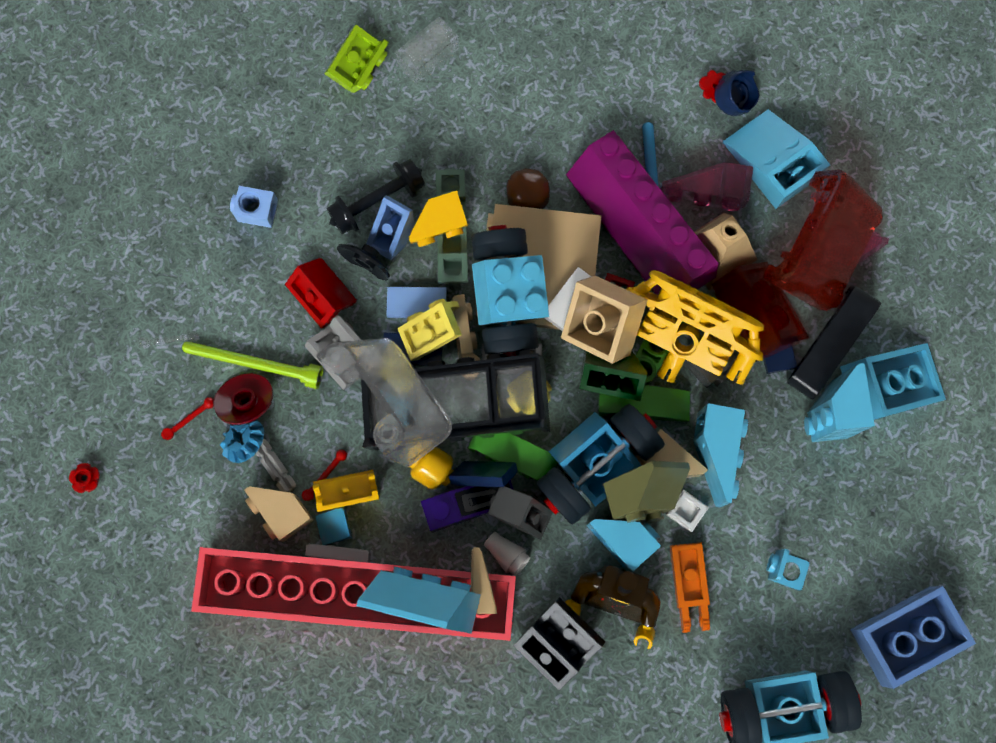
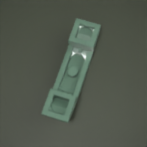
[435,169,468,284]

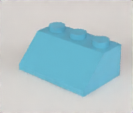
[804,363,875,442]
[356,567,481,634]

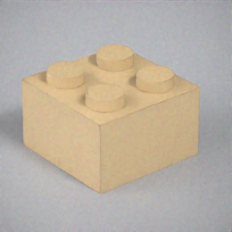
[561,275,648,364]

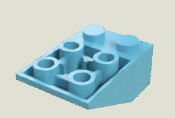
[722,109,830,209]
[693,403,748,507]

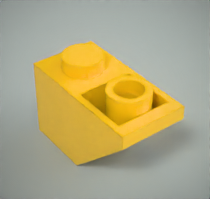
[409,190,468,247]

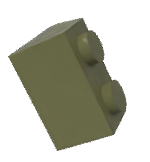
[603,461,690,523]

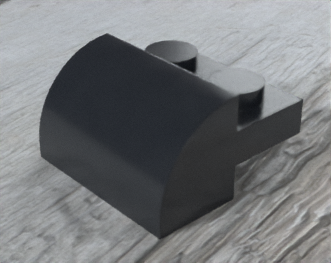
[513,597,606,690]

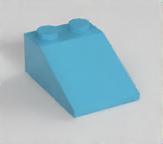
[840,343,946,420]

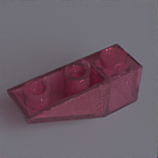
[660,162,753,211]

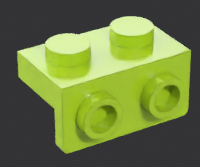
[324,25,389,93]

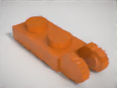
[670,542,710,633]

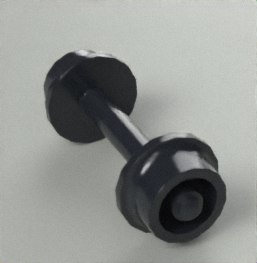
[326,159,425,234]

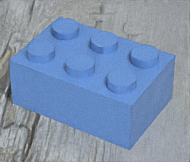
[850,586,976,689]

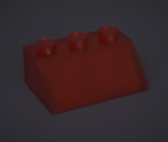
[712,262,809,362]

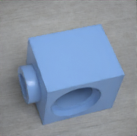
[230,186,278,228]

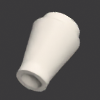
[484,532,530,576]

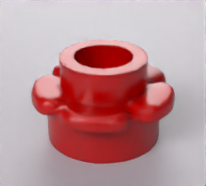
[69,463,100,493]

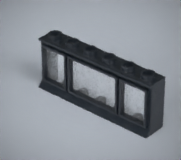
[359,350,551,451]

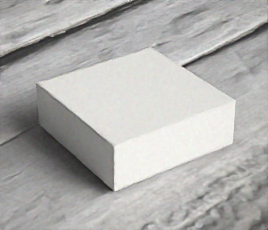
[666,490,709,532]

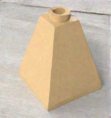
[694,213,757,291]

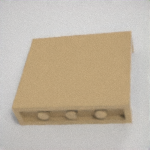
[477,204,601,330]

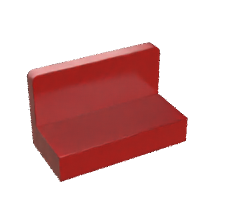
[285,258,357,329]

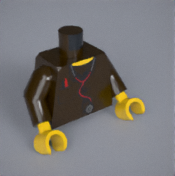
[565,565,661,649]

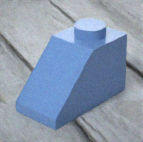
[366,195,415,260]

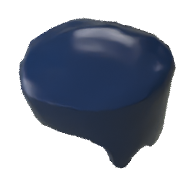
[714,70,760,116]

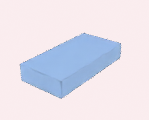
[386,287,447,318]

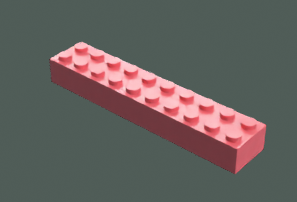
[191,547,516,641]

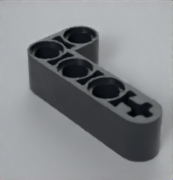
[787,285,881,400]

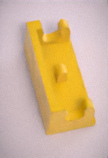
[313,470,379,512]

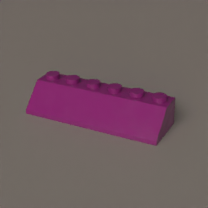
[566,130,719,295]

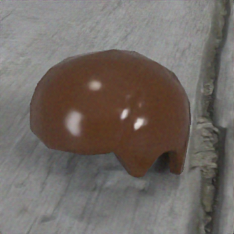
[506,168,550,209]

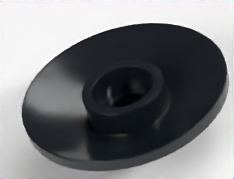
[337,244,390,281]

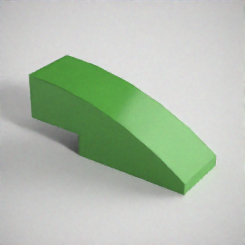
[599,385,690,422]

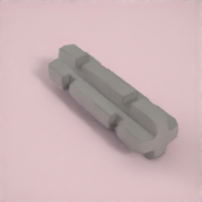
[256,439,296,492]

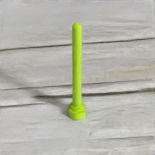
[182,341,324,389]

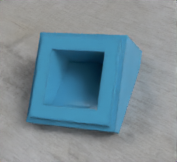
[315,507,352,545]

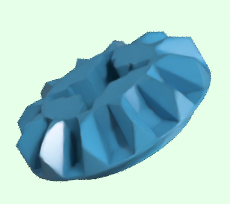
[220,420,264,463]

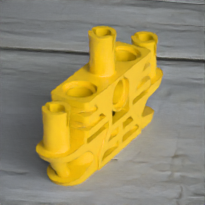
[626,270,764,385]

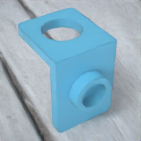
[766,549,809,590]

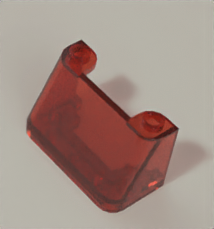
[763,169,883,311]

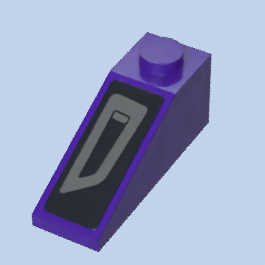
[421,480,514,533]

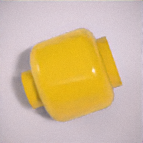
[408,444,454,490]

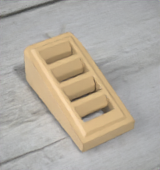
[471,547,497,614]

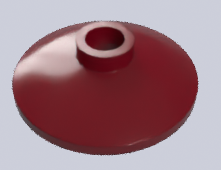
[213,373,273,425]

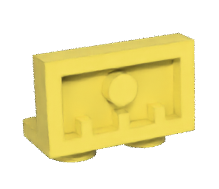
[397,299,462,361]

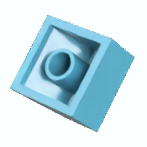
[586,519,661,572]

